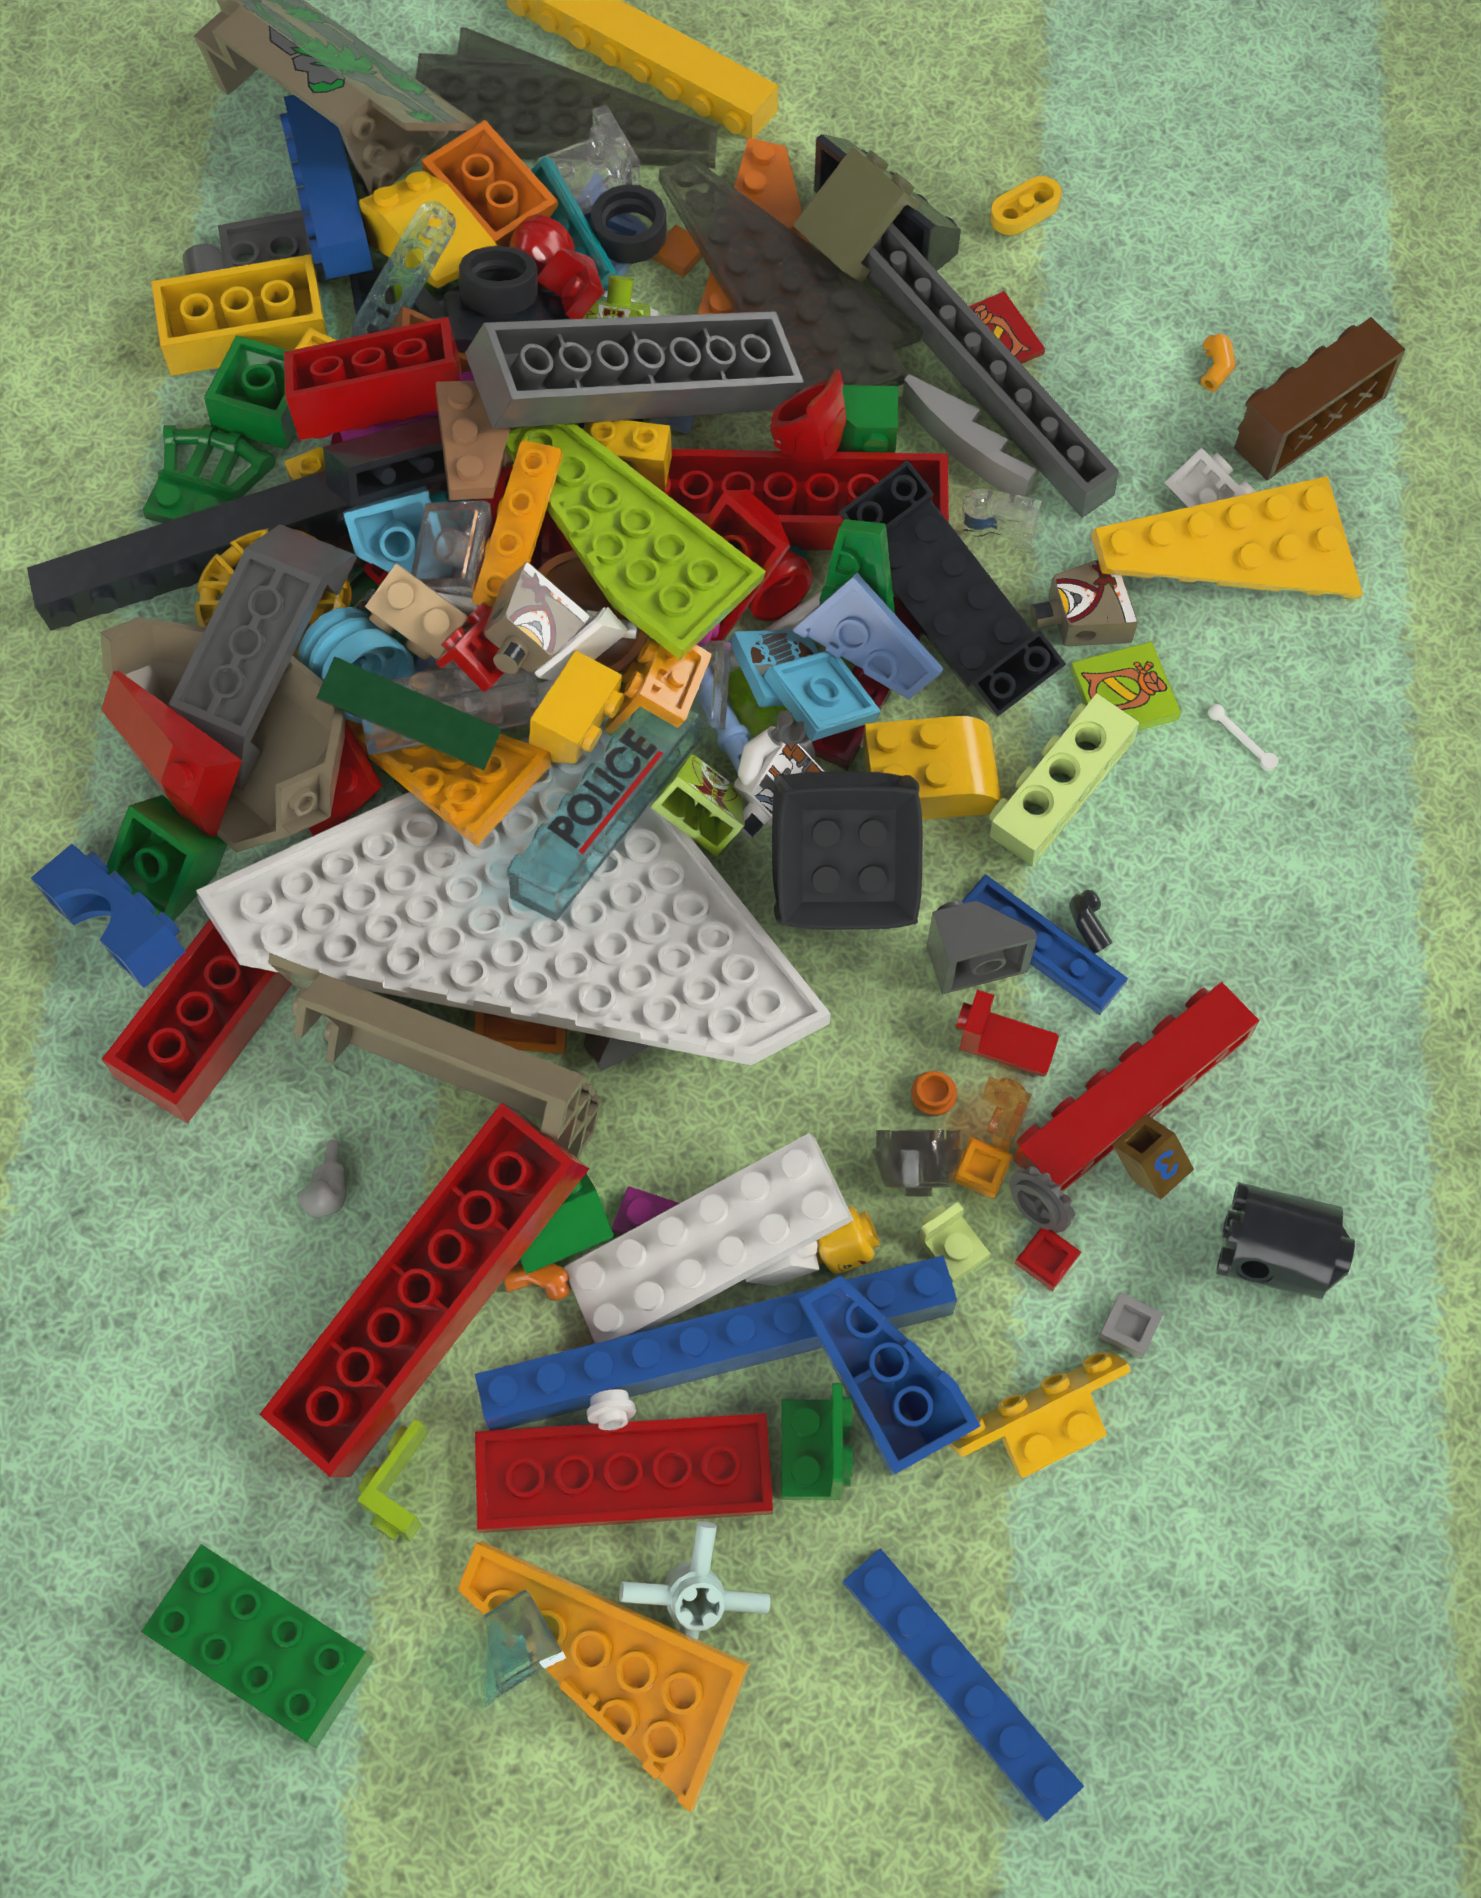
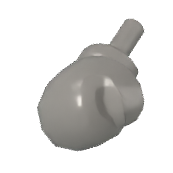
[297,1140,346,1218]

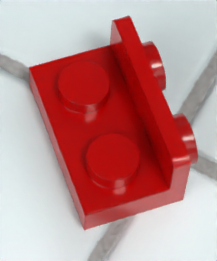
[435,601,504,692]

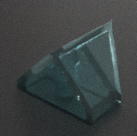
[484,1589,566,1709]

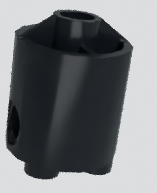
[1216,1182,1355,1299]

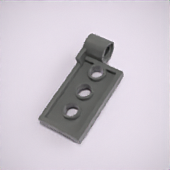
[182,210,349,282]

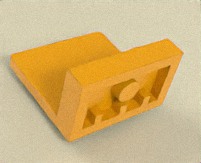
[604,638,712,735]

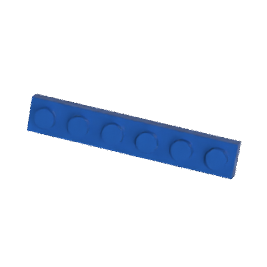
[843,1548,1085,1822]

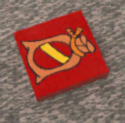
[969,291,1045,364]

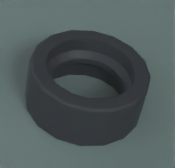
[591,184,667,264]
[459,246,538,315]

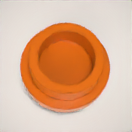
[911,1071,957,1116]

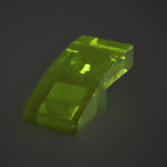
[717,668,795,739]

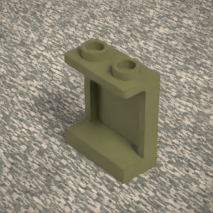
[793,146,921,283]

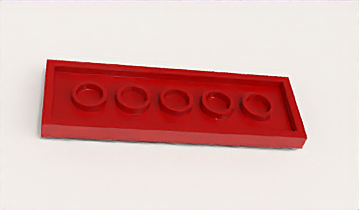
[475,1413,773,1533]

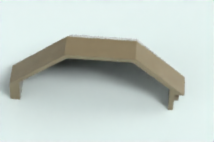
[100,617,346,853]

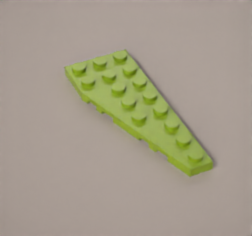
[505,423,766,660]

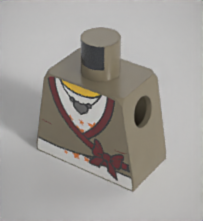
[1030,559,1138,646]
[484,562,591,674]

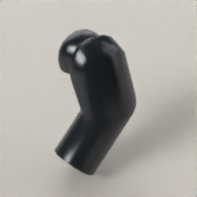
[1069,890,1113,954]

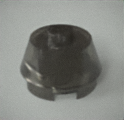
[871,1129,965,1197]

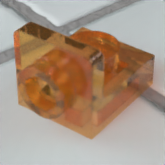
[983,1077,1032,1153]

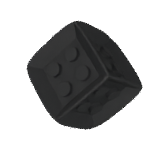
[772,772,923,930]

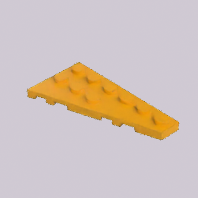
[345,718,552,847]
[457,1541,750,1812]

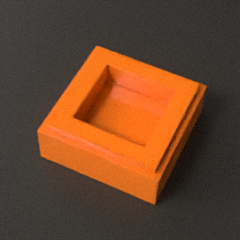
[652,224,707,278]

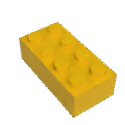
[151,254,328,376]

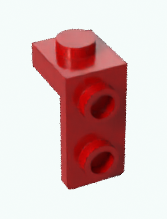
[955,989,1059,1077]

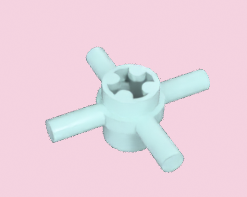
[619,1521,770,1640]

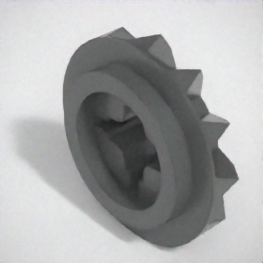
[1009,1166,1075,1233]

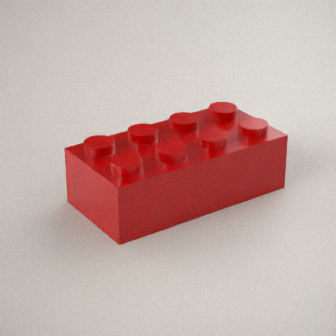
[284,317,463,440]
[102,919,292,1124]

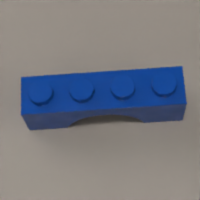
[31,844,186,988]

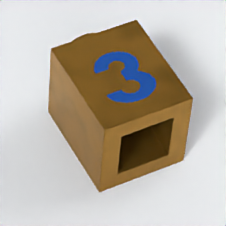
[1112,1114,1194,1200]

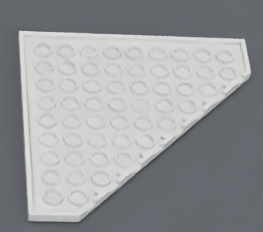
[196,725,831,1065]

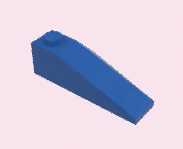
[798,1276,981,1476]

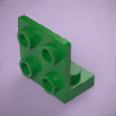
[781,1383,853,1500]

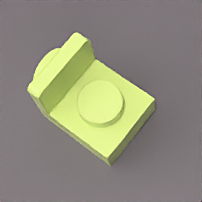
[918,1202,991,1284]

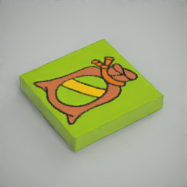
[1070,641,1181,731]

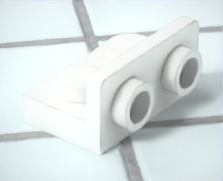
[1165,447,1256,507]

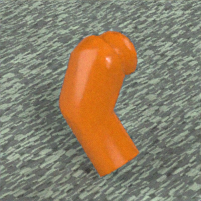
[504,1263,571,1301]

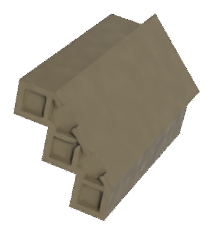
[268,953,602,1158]

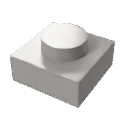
[1098,1292,1163,1359]

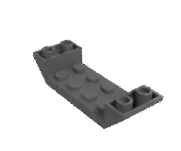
[168,524,357,791]

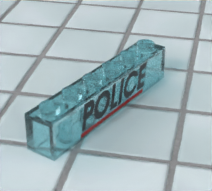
[507,706,699,922]

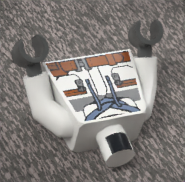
[734,711,824,839]

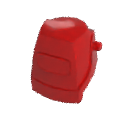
[769,369,846,462]

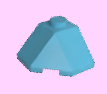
[343,486,451,582]

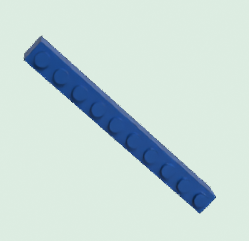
[475,1255,957,1430]

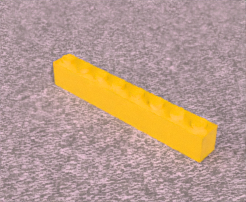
[506,0,778,138]

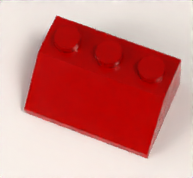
[703,489,791,647]

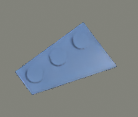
[792,572,943,700]

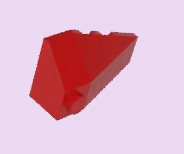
[101,671,242,837]

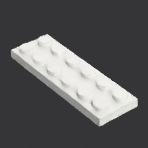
[563,1133,854,1343]

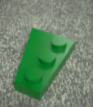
[819,519,895,614]

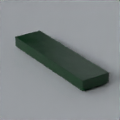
[316,656,502,771]

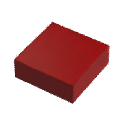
[1014,1228,1081,1292]

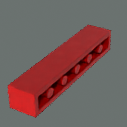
[1014,981,1260,1192]

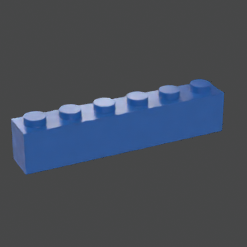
[280,95,373,279]

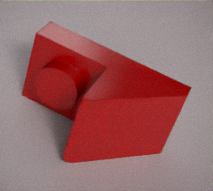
[537,248,604,319]

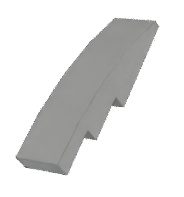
[902,374,1036,503]

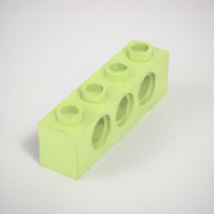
[989,693,1139,866]

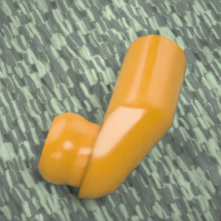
[1200,333,1236,392]

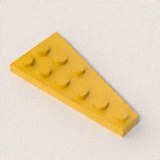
[1091,476,1363,599]

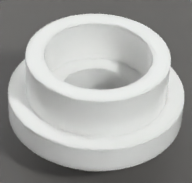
[587,1389,636,1430]

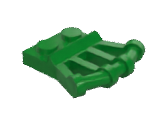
[142,424,276,523]

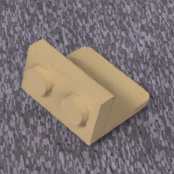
[365,563,468,660]

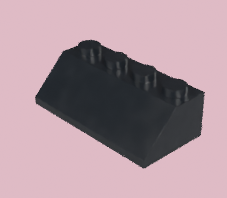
[814,134,961,271]

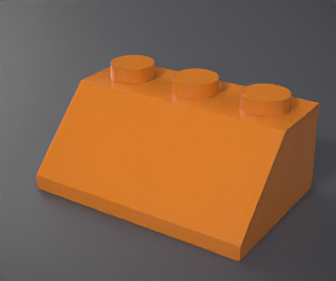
[421,120,558,247]

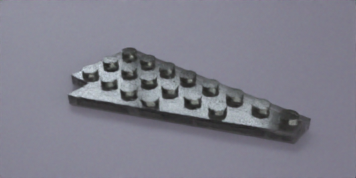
[415,27,718,169]
[658,158,923,393]

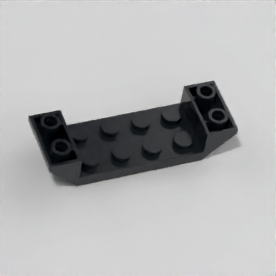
[839,459,1066,717]

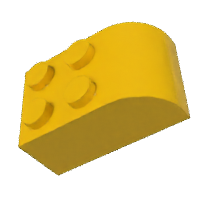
[863,716,1002,820]

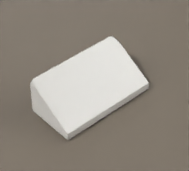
[535,607,627,681]

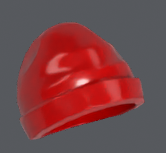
[509,214,574,290]
[748,550,813,621]

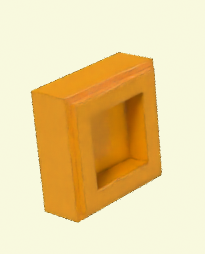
[952,1137,1013,1199]

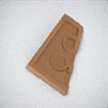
[436,381,512,500]

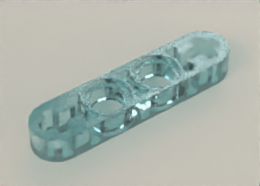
[352,201,456,337]

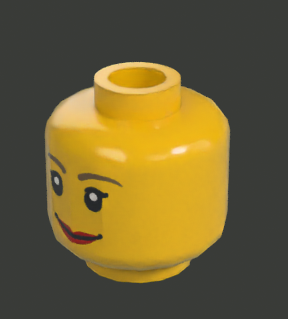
[816,1206,880,1275]

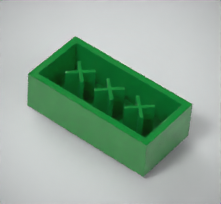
[141,1544,374,1748]

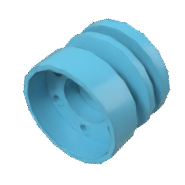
[296,607,415,723]

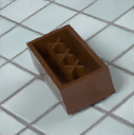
[1234,317,1406,481]

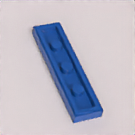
[962,874,1128,1015]

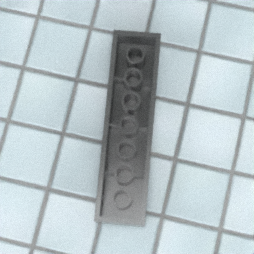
[465,311,804,429]

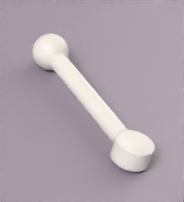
[1208,704,1278,771]

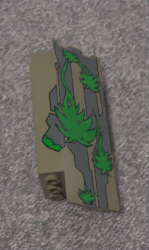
[194,0,478,196]

